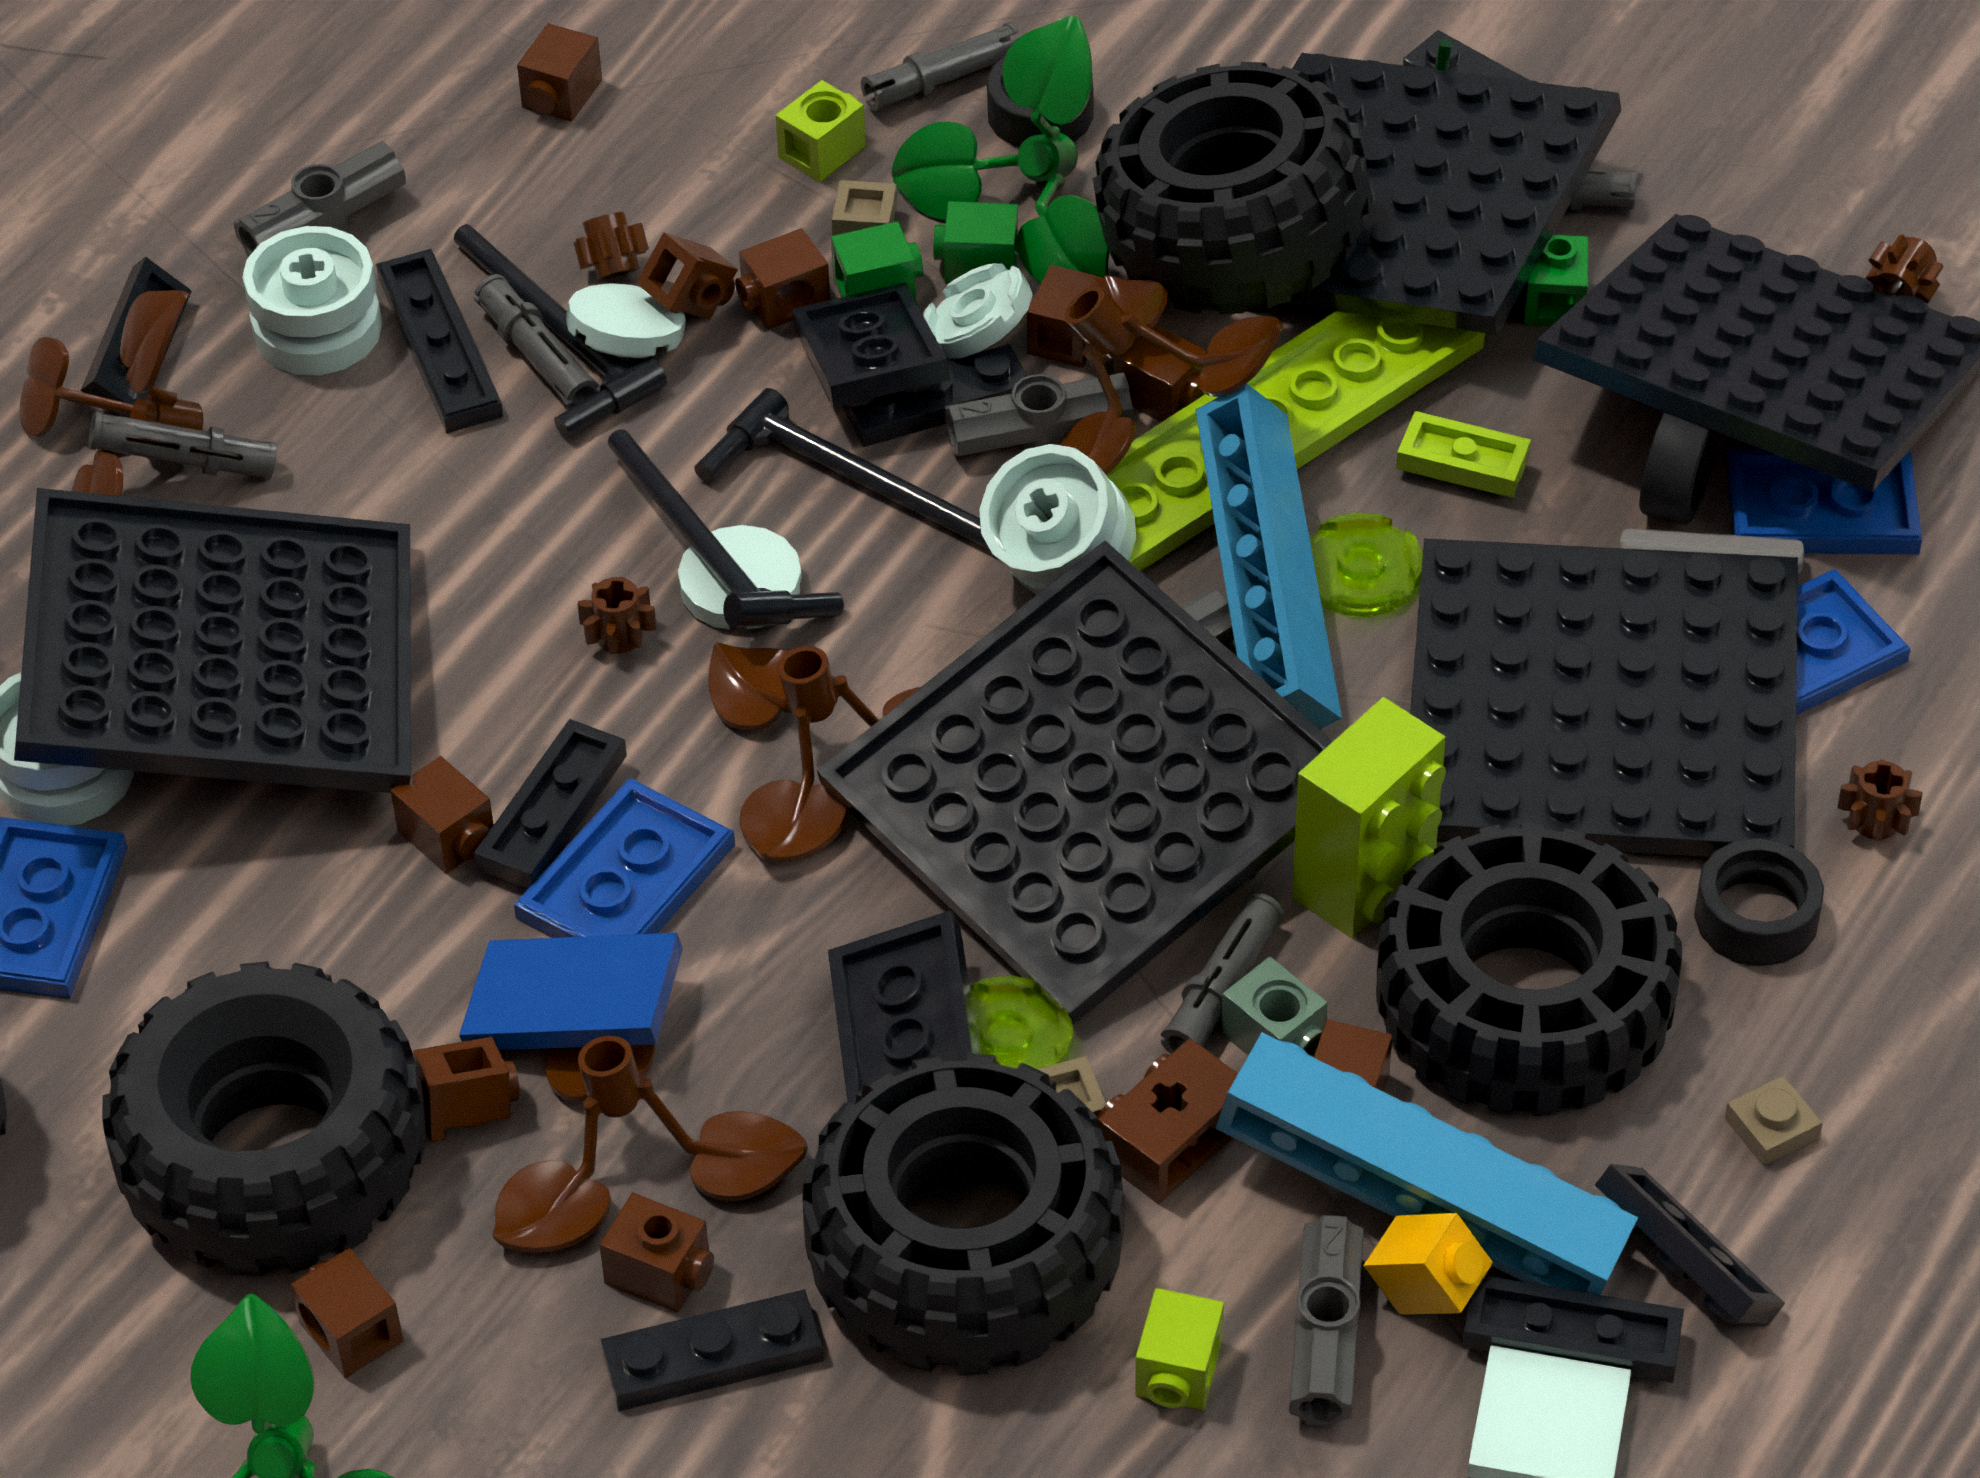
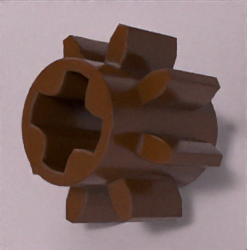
[573,212,649,280]
[1865,235,1944,304]
[577,577,657,654]
[1837,760,1923,841]

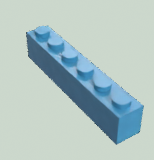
[1196,384,1342,730]
[1215,1032,1638,1295]

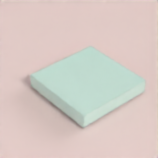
[1467,1345,1631,1478]

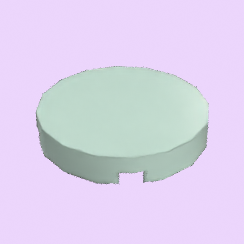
[923,263,1033,359]
[566,283,686,358]
[678,525,802,630]

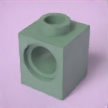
[1221,956,1328,1057]

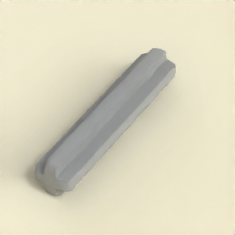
[1619,528,1804,575]

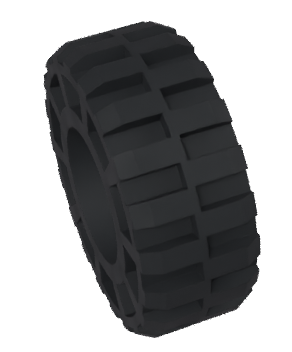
[1376,823,1682,1116]

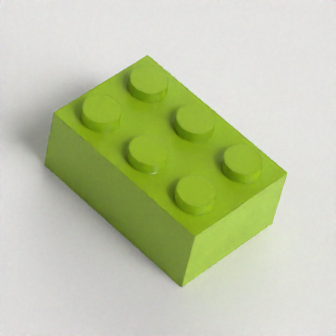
[1292,697,1446,939]

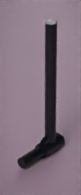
[454,224,667,438]
[694,388,990,550]
[608,429,844,628]

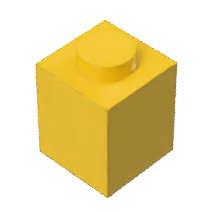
[1363,1213,1493,1315]

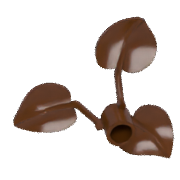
[1059,275,1283,475]
[19,290,204,496]
[708,642,921,862]
[492,1036,808,1253]

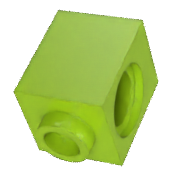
[775,80,866,182]
[1135,1288,1224,1410]

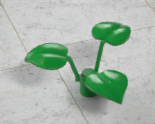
[891,16,1110,283]
[190,1293,394,1478]

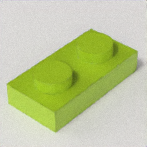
[1396,411,1531,498]

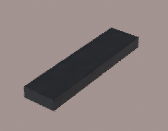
[376,249,503,434]

